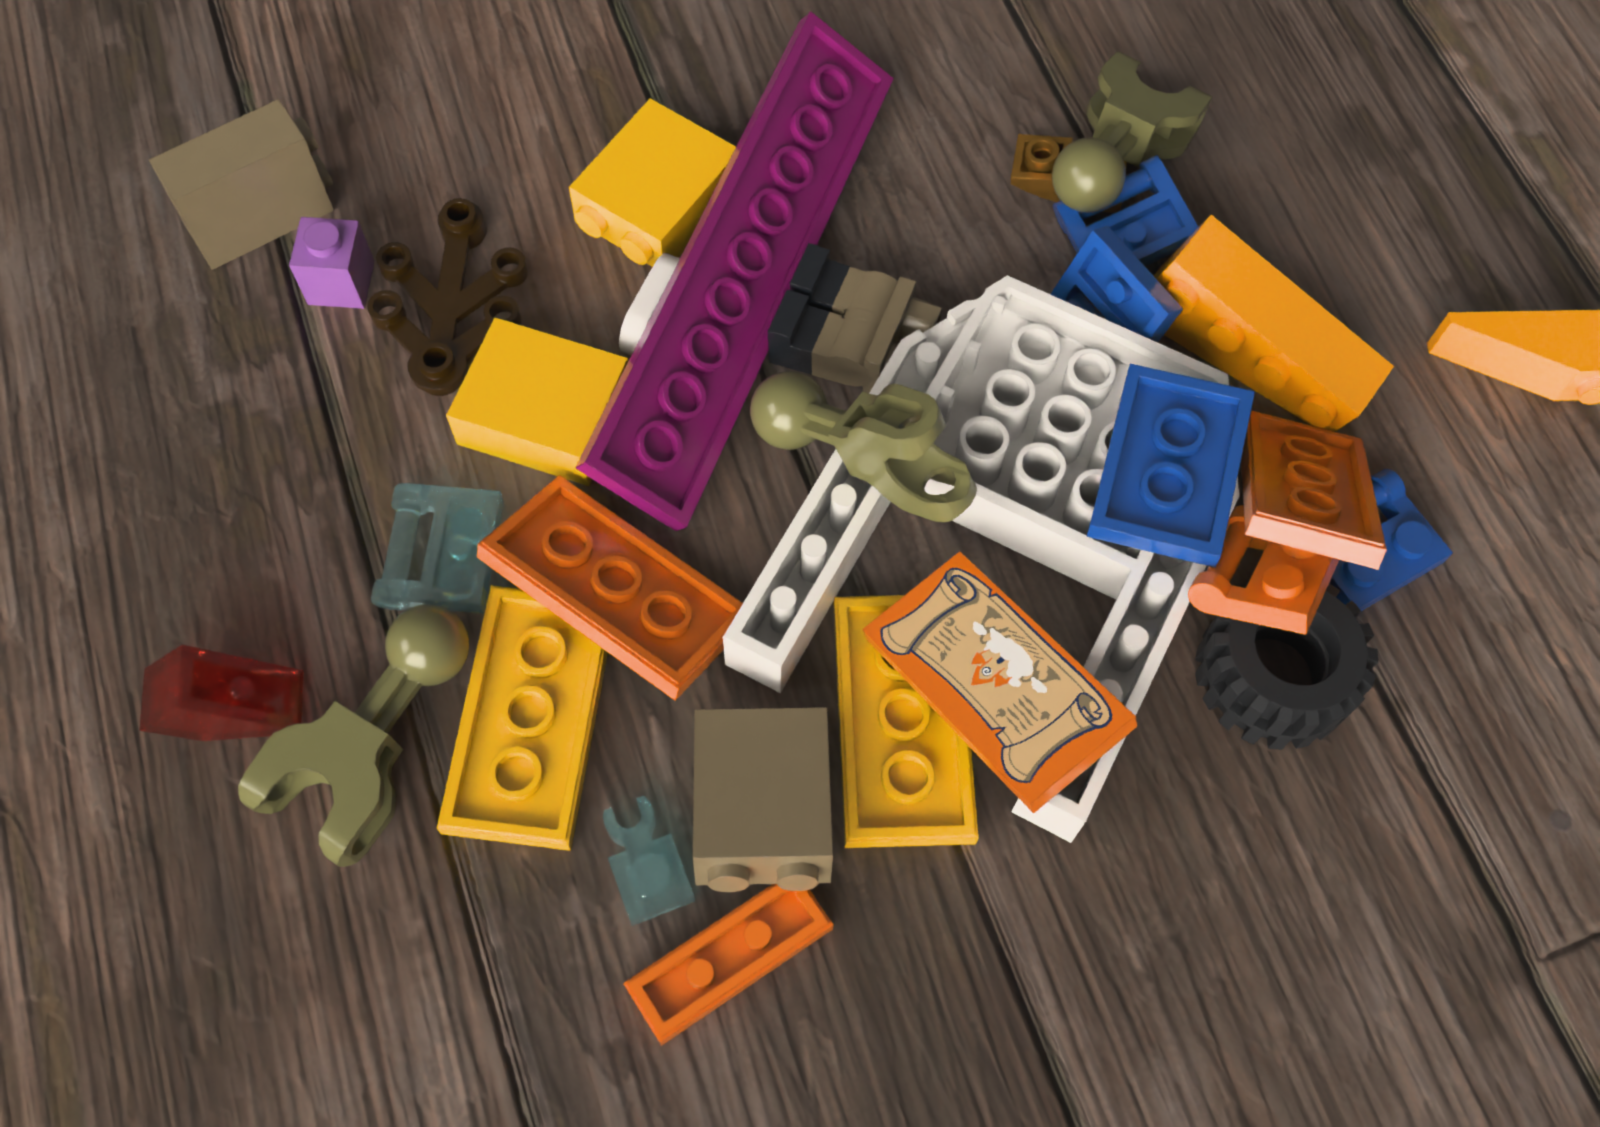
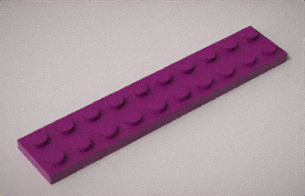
[575,11,894,531]

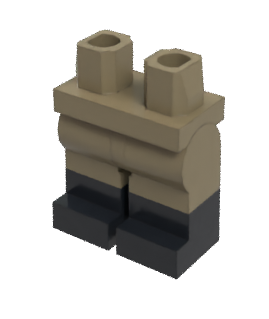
[768,243,943,393]

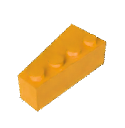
[1153,215,1394,432]

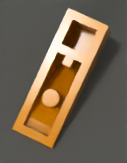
[1427,310,1600,405]

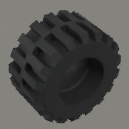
[1195,581,1378,750]

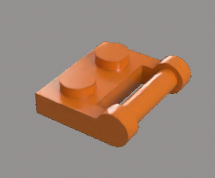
[1188,505,1339,635]

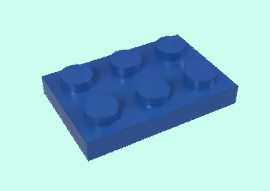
[1087,363,1255,568]

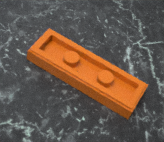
[623,884,833,1046]

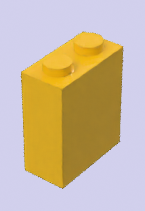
[569,98,736,267]
[446,318,628,486]

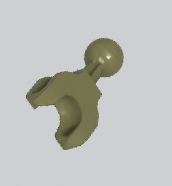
[1052,51,1213,213]
[750,371,977,522]
[238,604,470,867]

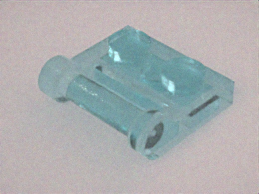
[371,483,504,614]

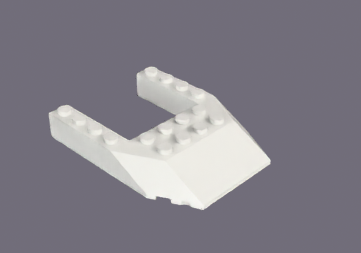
[723,275,1239,843]

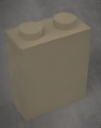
[149,99,334,270]
[693,707,833,892]

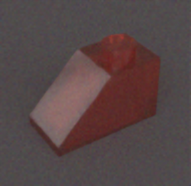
[139,644,304,741]

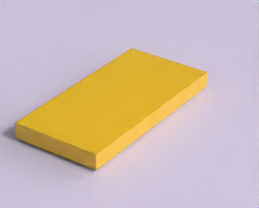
[437,585,608,851]
[833,595,979,848]

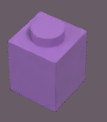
[289,217,375,309]

